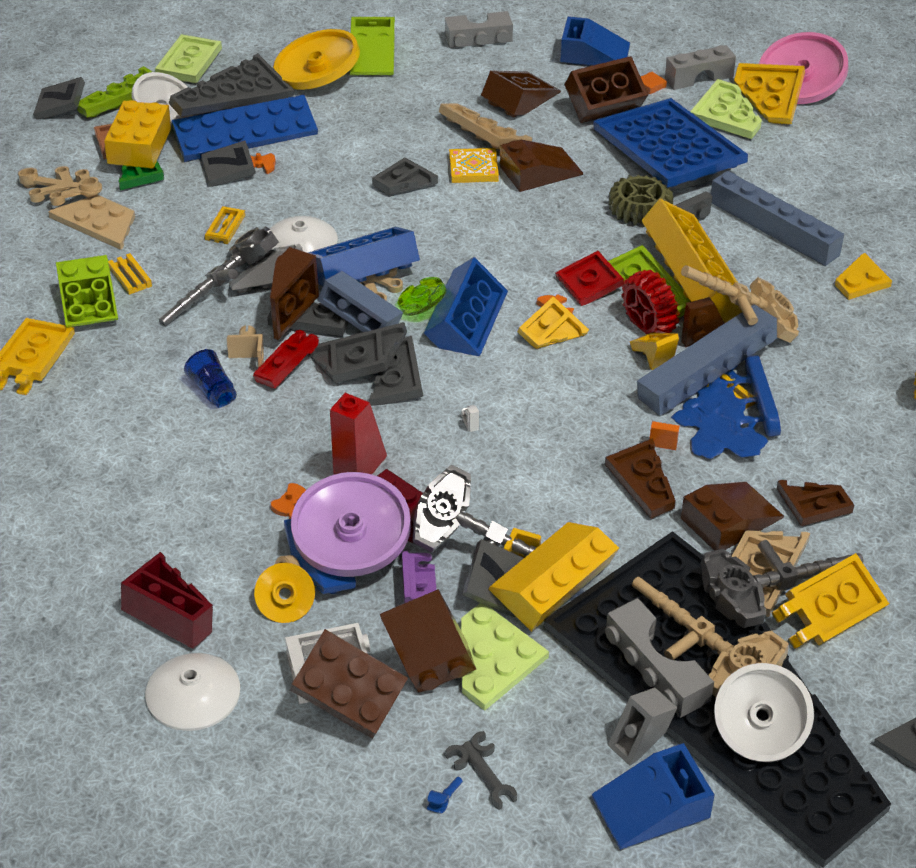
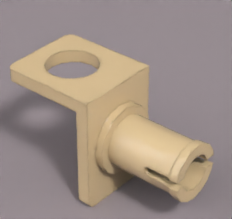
[227,325,264,367]

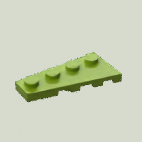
[77,66,152,118]
[608,245,691,318]

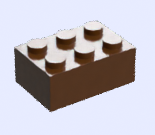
[564,56,649,123]
[290,629,408,739]

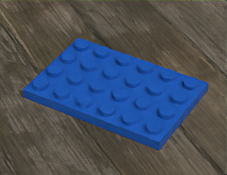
[594,98,748,188]

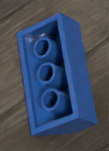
[307,226,420,286]
[424,257,508,357]

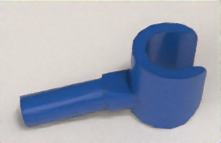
[427,777,463,813]

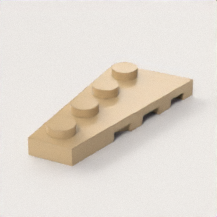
[439,103,532,150]

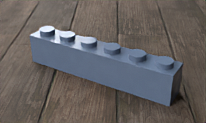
[711,171,844,266]
[637,304,777,416]

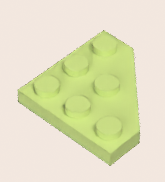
[690,79,762,139]
[461,603,549,711]

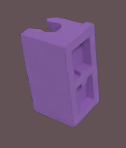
[402,551,436,603]

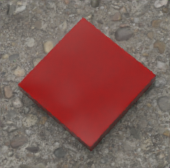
[555,250,624,306]

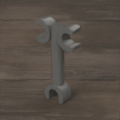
[445,731,517,810]

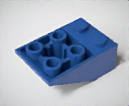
[560,16,630,65]
[591,743,715,850]

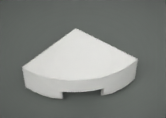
[461,405,479,432]

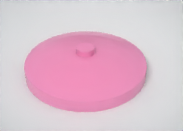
[759,32,849,104]

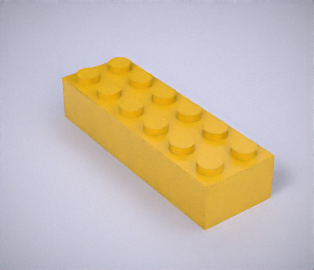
[641,198,742,323]

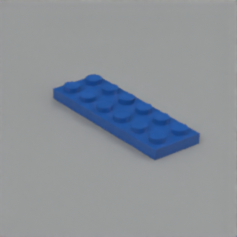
[172,95,318,162]

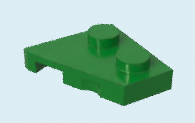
[118,161,164,190]

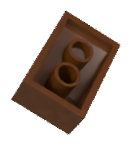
[481,70,561,117]
[500,139,583,192]
[270,247,319,340]
[681,482,784,551]
[380,589,476,692]

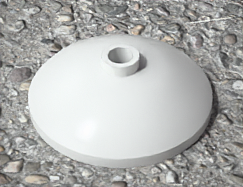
[132,72,187,130]
[270,216,338,252]
[145,653,240,731]
[714,663,814,762]

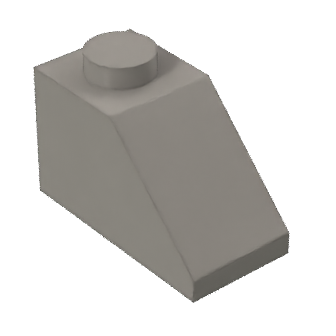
[608,688,677,766]

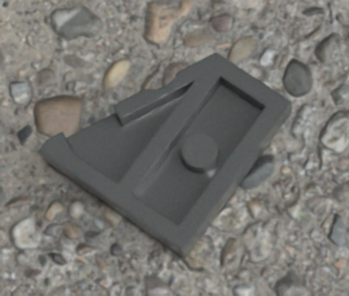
[372,157,438,195]

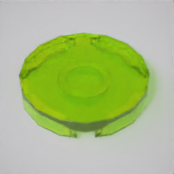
[397,277,446,316]

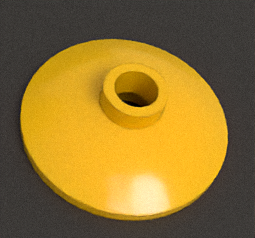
[254,563,315,623]

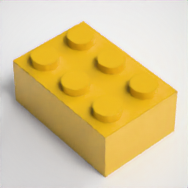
[104,100,171,168]

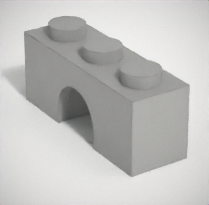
[445,11,513,48]
[665,45,736,90]

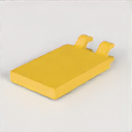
[0,318,75,395]
[772,553,890,649]

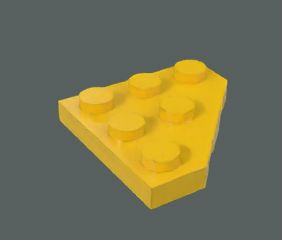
[734,63,805,124]

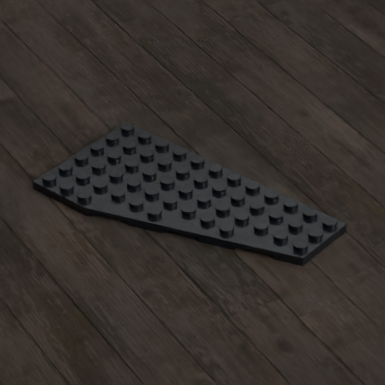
[544,531,891,868]

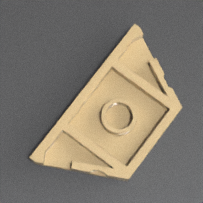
[48,195,135,250]
[732,531,810,617]

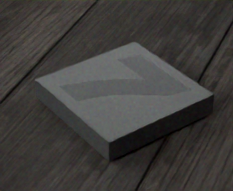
[33,77,85,119]
[201,140,256,187]
[462,539,524,617]

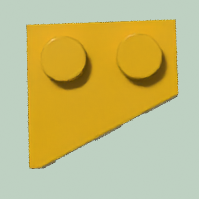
[835,253,892,300]
[517,296,589,349]

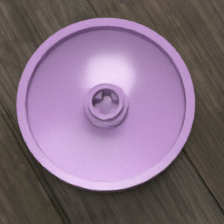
[291,472,411,577]

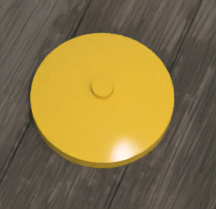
[273,29,360,90]

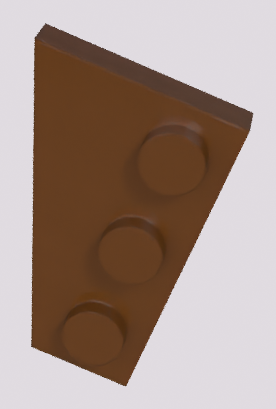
[605,438,676,519]

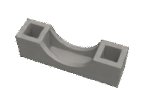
[605,598,714,718]

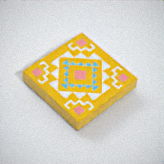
[449,148,499,183]

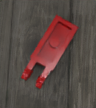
[253,330,319,389]

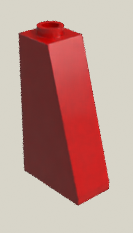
[330,393,387,475]

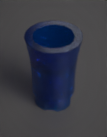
[184,349,237,408]

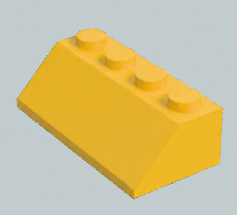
[488,522,619,632]

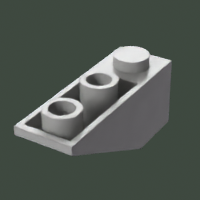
[229,244,303,293]

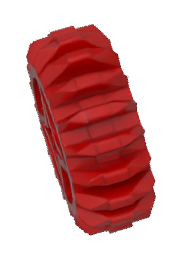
[621,269,680,335]

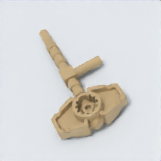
[681,265,799,343]
[632,577,789,697]

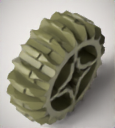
[608,174,673,227]

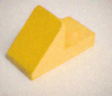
[629,333,679,370]

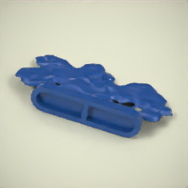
[671,355,781,459]

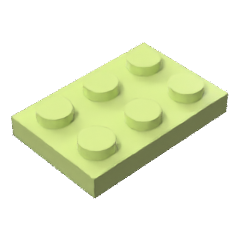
[155,34,222,83]

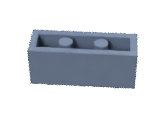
[317,271,403,332]

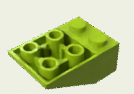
[350,17,395,75]
[56,255,118,328]

